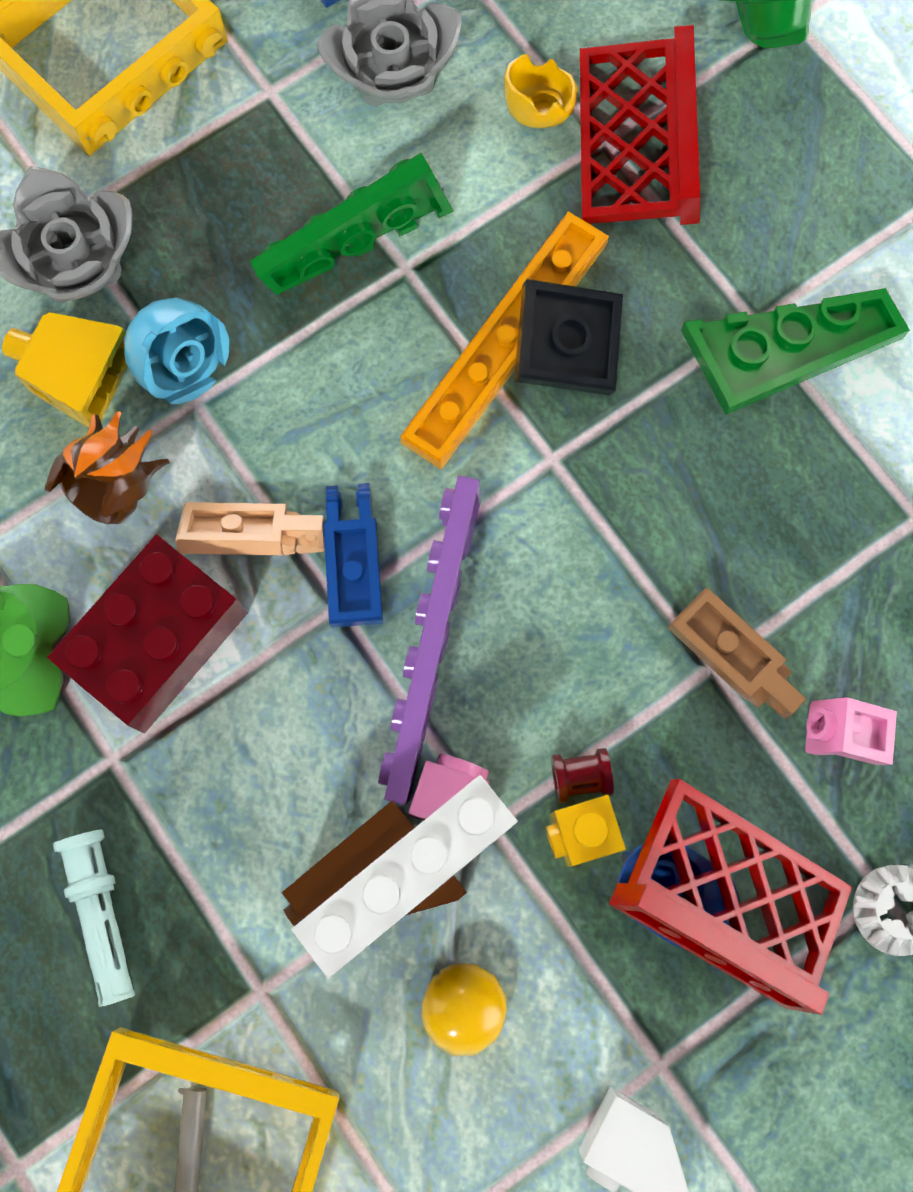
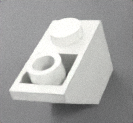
[578,1086,689,1192]

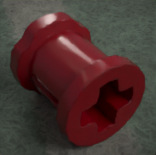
[551,748,614,803]

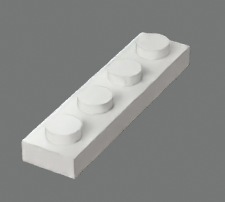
[291,775,518,979]

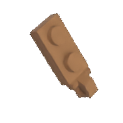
[668,588,806,719]

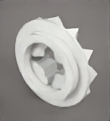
[853,865,913,956]

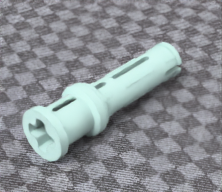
[53,829,135,1007]

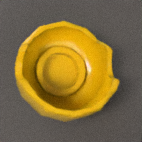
[504,54,578,129]
[421,963,507,1056]

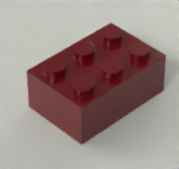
[47,534,248,734]

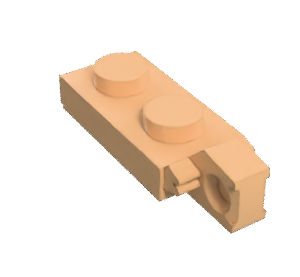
[175,502,325,556]

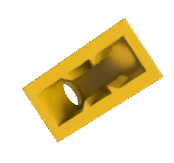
[2,312,128,428]

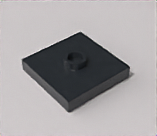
[514,279,623,395]

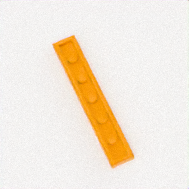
[400,211,609,470]

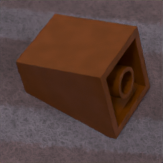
[281,800,467,926]

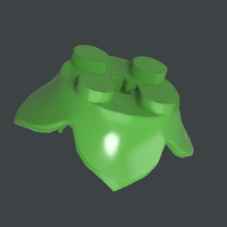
[0,584,70,717]

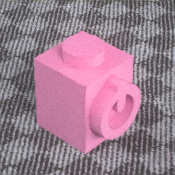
[408,754,489,821]

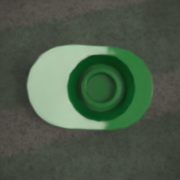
[720,0,813,48]

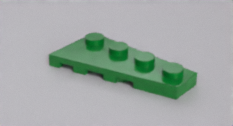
[249,153,454,295]
[681,288,910,415]

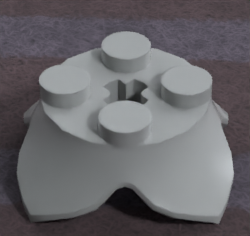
[317,0,462,106]
[0,166,132,303]

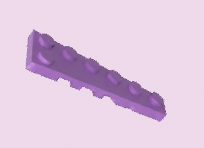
[378,475,482,805]

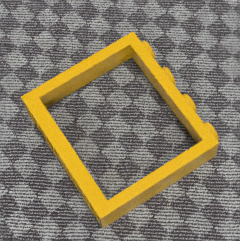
[0,0,228,156]
[57,1027,339,1192]

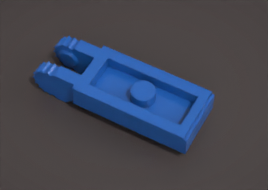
[323,483,384,628]

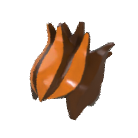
[44,410,170,525]

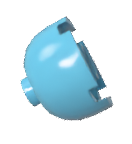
[124,298,230,404]

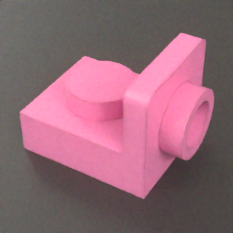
[805,697,897,765]

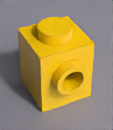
[545,795,626,867]

